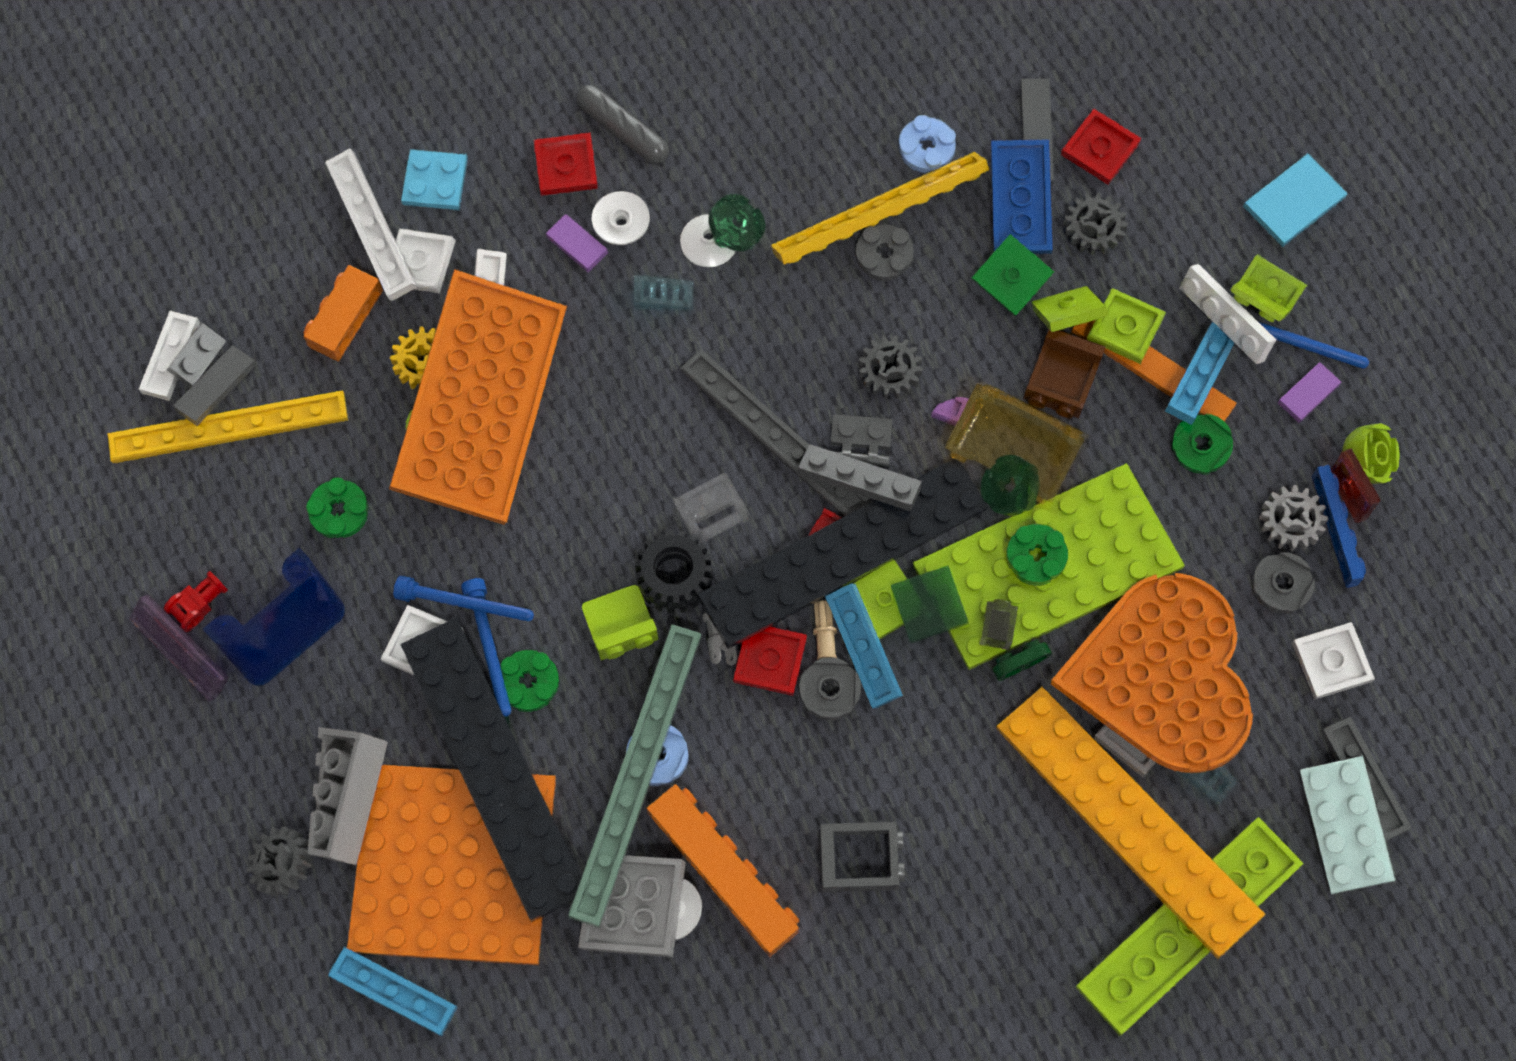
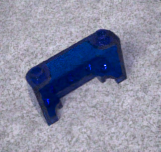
[203,547,345,686]

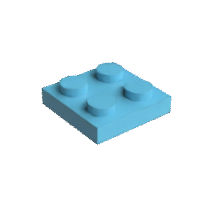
[401,149,468,210]

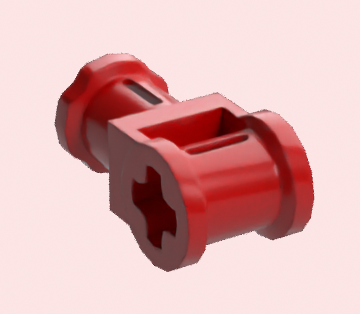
[163,571,228,632]

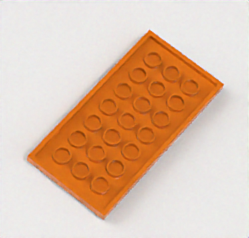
[389,269,567,525]

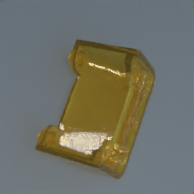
[944,382,1089,504]

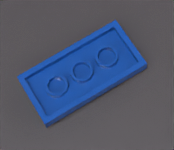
[991,140,1053,254]

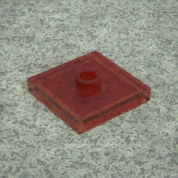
[1331,448,1381,524]

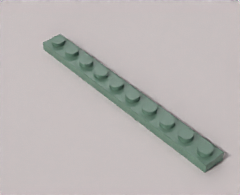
[568,624,701,928]

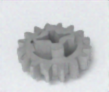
[1259,485,1328,552]

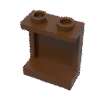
[1023,330,1105,419]

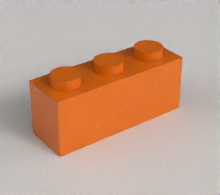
[303,265,383,362]

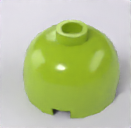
[1341,423,1400,484]

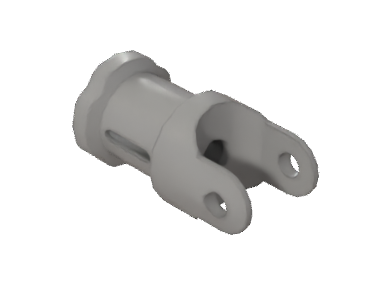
[702,613,737,665]

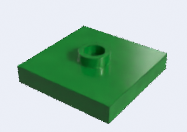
[971,234,1054,317]

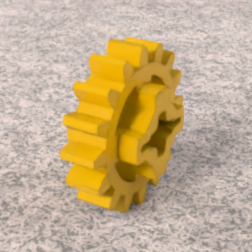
[390,326,436,390]

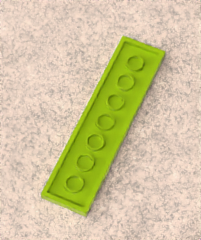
[1075,817,1304,1036]

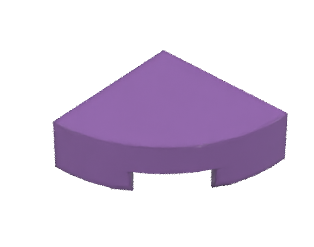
[931,397,970,427]

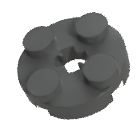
[855,225,914,281]
[1252,552,1315,614]
[799,657,861,720]

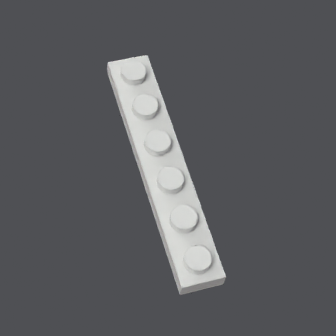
[325,149,417,301]

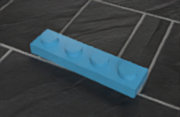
[1165,321,1234,425]
[825,583,903,709]
[328,947,457,1036]

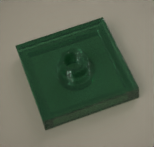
[891,565,969,644]

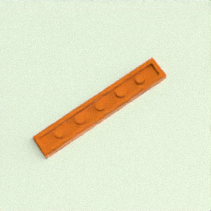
[1072,320,1237,422]

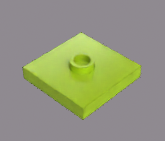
[1031,286,1107,332]
[1087,288,1166,364]
[853,560,927,639]

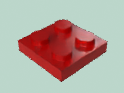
[1061,109,1142,185]
[534,133,598,196]
[733,627,807,696]

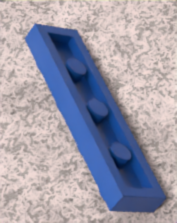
[1311,465,1366,588]

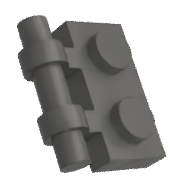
[831,414,892,468]

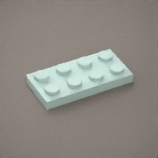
[1300,756,1395,894]

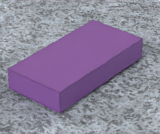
[546,214,608,272]
[1278,362,1341,423]

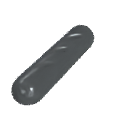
[576,85,670,164]

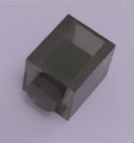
[979,599,1018,650]

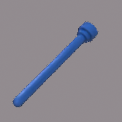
[1248,312,1369,368]
[393,576,534,622]
[461,578,511,717]

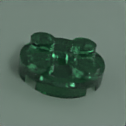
[708,194,766,252]
[981,455,1040,516]

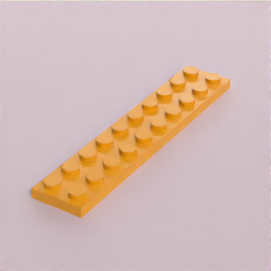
[997,687,1265,959]

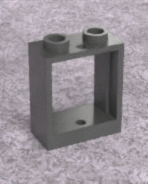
[820,822,905,892]

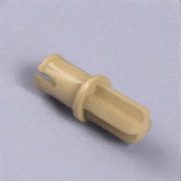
[813,600,837,660]

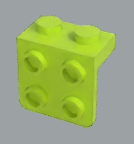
[1230,255,1307,322]
[582,585,658,660]

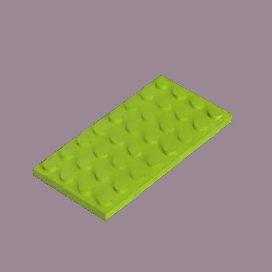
[913,463,1185,670]

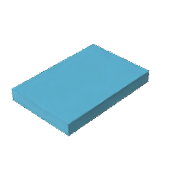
[1243,154,1348,247]

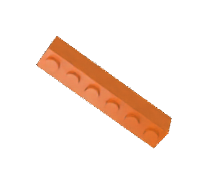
[647,784,800,957]

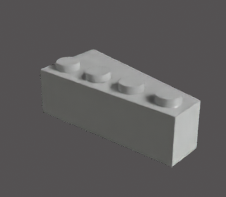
[307,727,388,865]

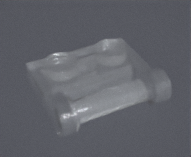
[673,472,752,545]

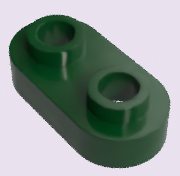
[992,640,1053,681]

